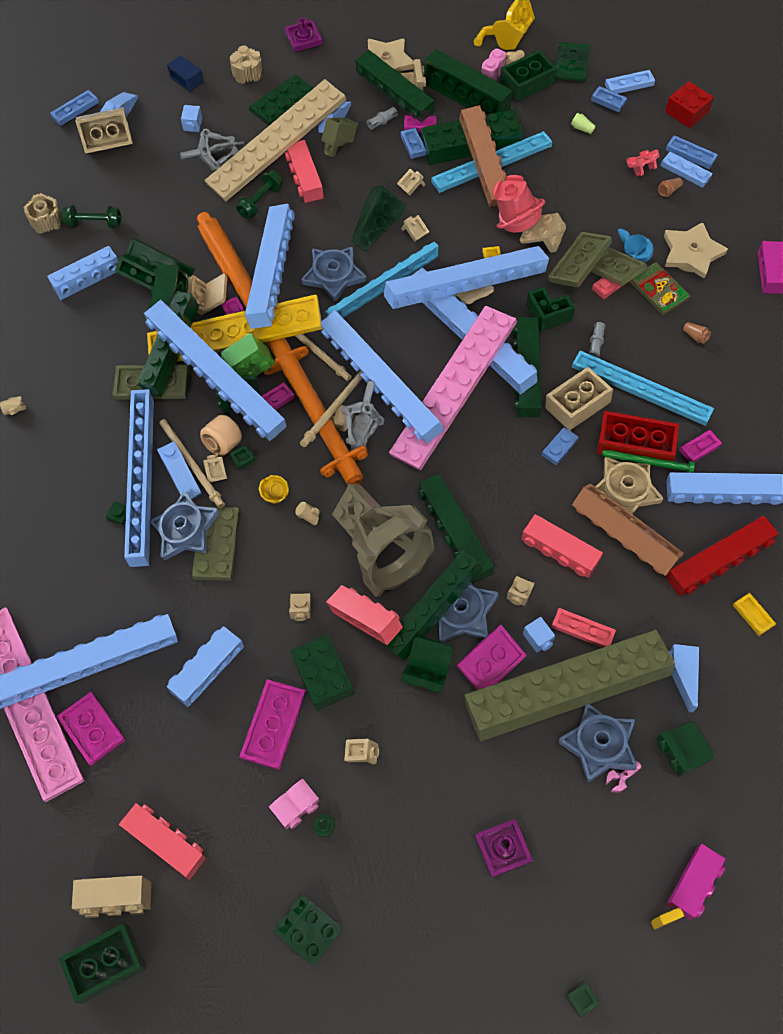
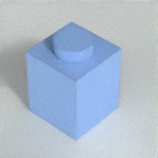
[181,105,202,132]
[523,617,555,653]

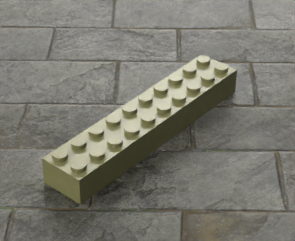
[465,630,675,742]

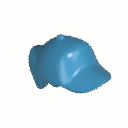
[618,229,654,263]

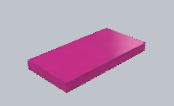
[239,679,306,770]

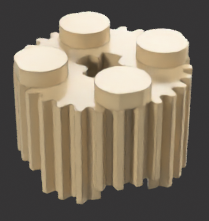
[230,45,263,84]
[23,193,62,234]

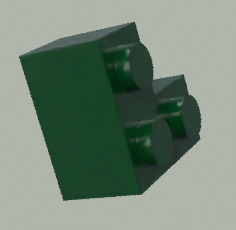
[526,287,575,331]

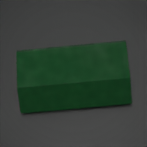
[115,238,195,290]

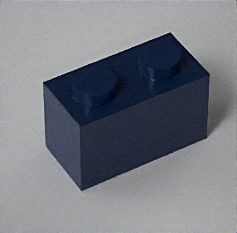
[167,55,204,92]

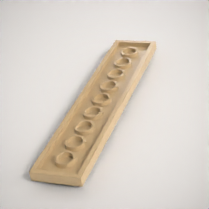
[204,79,346,202]

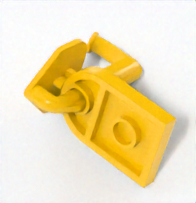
[474,0,535,50]

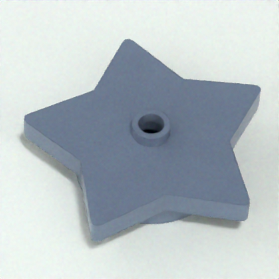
[301,247,366,301]
[150,492,220,560]
[439,584,499,643]
[558,704,637,782]

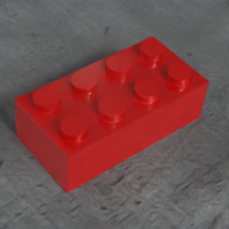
[596,411,679,461]

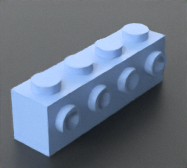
[47,246,118,300]
[166,626,244,707]

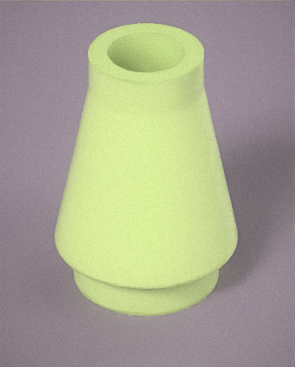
[571,113,596,134]

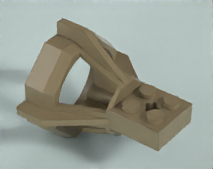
[332,484,435,597]

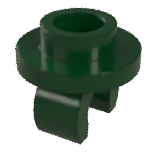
[313,814,335,837]

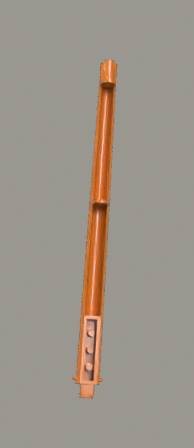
[197,212,368,485]

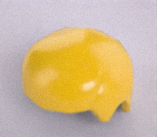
[259,475,289,504]

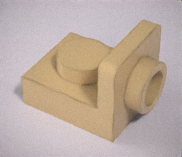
[397,169,426,196]
[401,215,429,242]
[203,454,227,483]
[507,576,534,606]
[289,593,311,621]
[344,739,379,764]

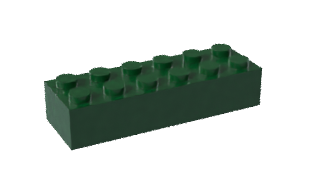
[424,49,512,115]
[421,109,523,165]

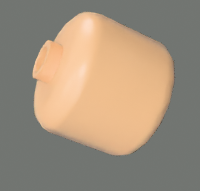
[200,415,242,456]

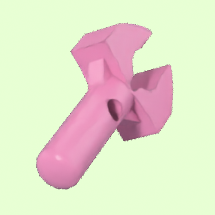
[605,761,642,793]

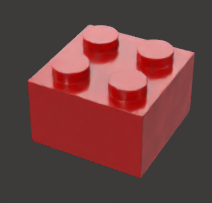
[665,81,714,128]

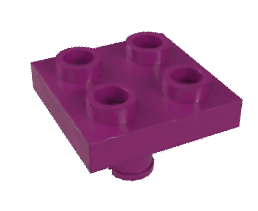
[284,17,323,52]
[475,819,533,878]

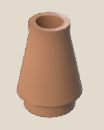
[658,177,683,197]
[683,322,711,344]

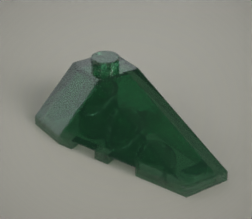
[351,185,406,251]

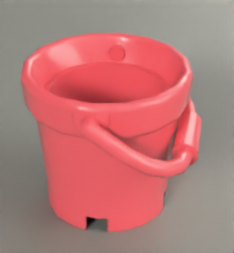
[493,175,545,233]

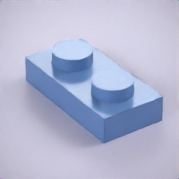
[591,86,627,112]
[400,128,426,159]
[541,427,579,466]

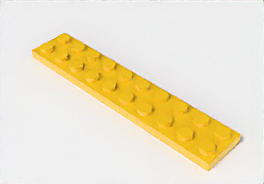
[147,295,322,362]

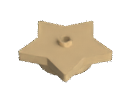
[368,39,414,73]
[664,223,728,278]
[595,457,663,514]

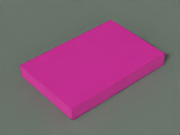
[456,625,527,690]
[56,692,126,766]

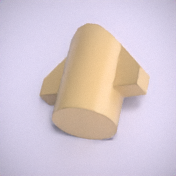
[505,50,524,65]
[0,396,26,416]
[330,405,354,431]
[296,502,320,525]

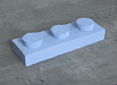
[605,70,655,94]
[661,152,713,188]

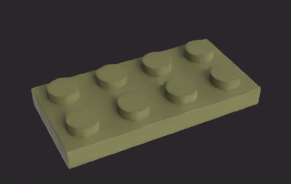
[548,232,612,288]
[113,365,189,400]
[192,506,240,581]

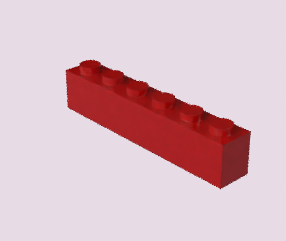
[666,516,779,596]

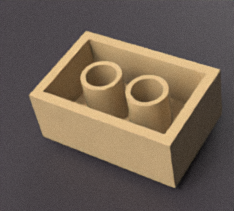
[75,107,133,154]
[545,367,613,431]
[72,875,151,918]

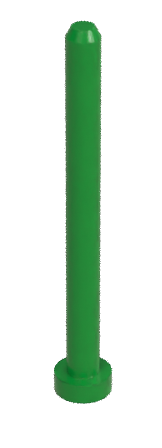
[602,449,695,473]

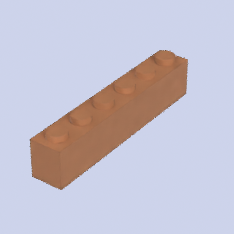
[459,105,506,207]
[572,483,684,576]

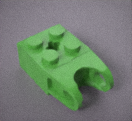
[221,332,275,376]

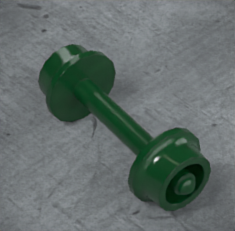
[236,170,283,219]
[62,205,122,229]

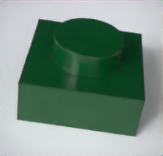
[229,445,255,470]
[105,501,126,526]
[566,983,600,1017]

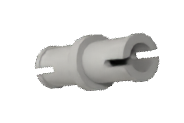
[367,107,398,130]
[589,322,606,358]

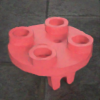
[626,149,660,176]

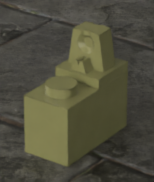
[321,117,358,157]

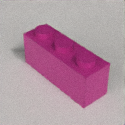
[758,241,783,294]
[666,844,726,920]

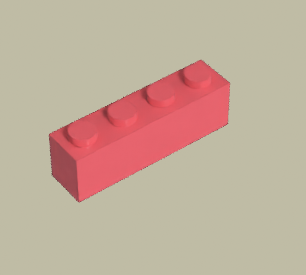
[285,140,323,203]
[521,514,603,578]
[326,585,403,645]
[119,803,206,880]

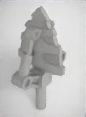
[180,129,244,171]
[341,381,384,451]

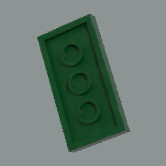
[249,74,314,126]

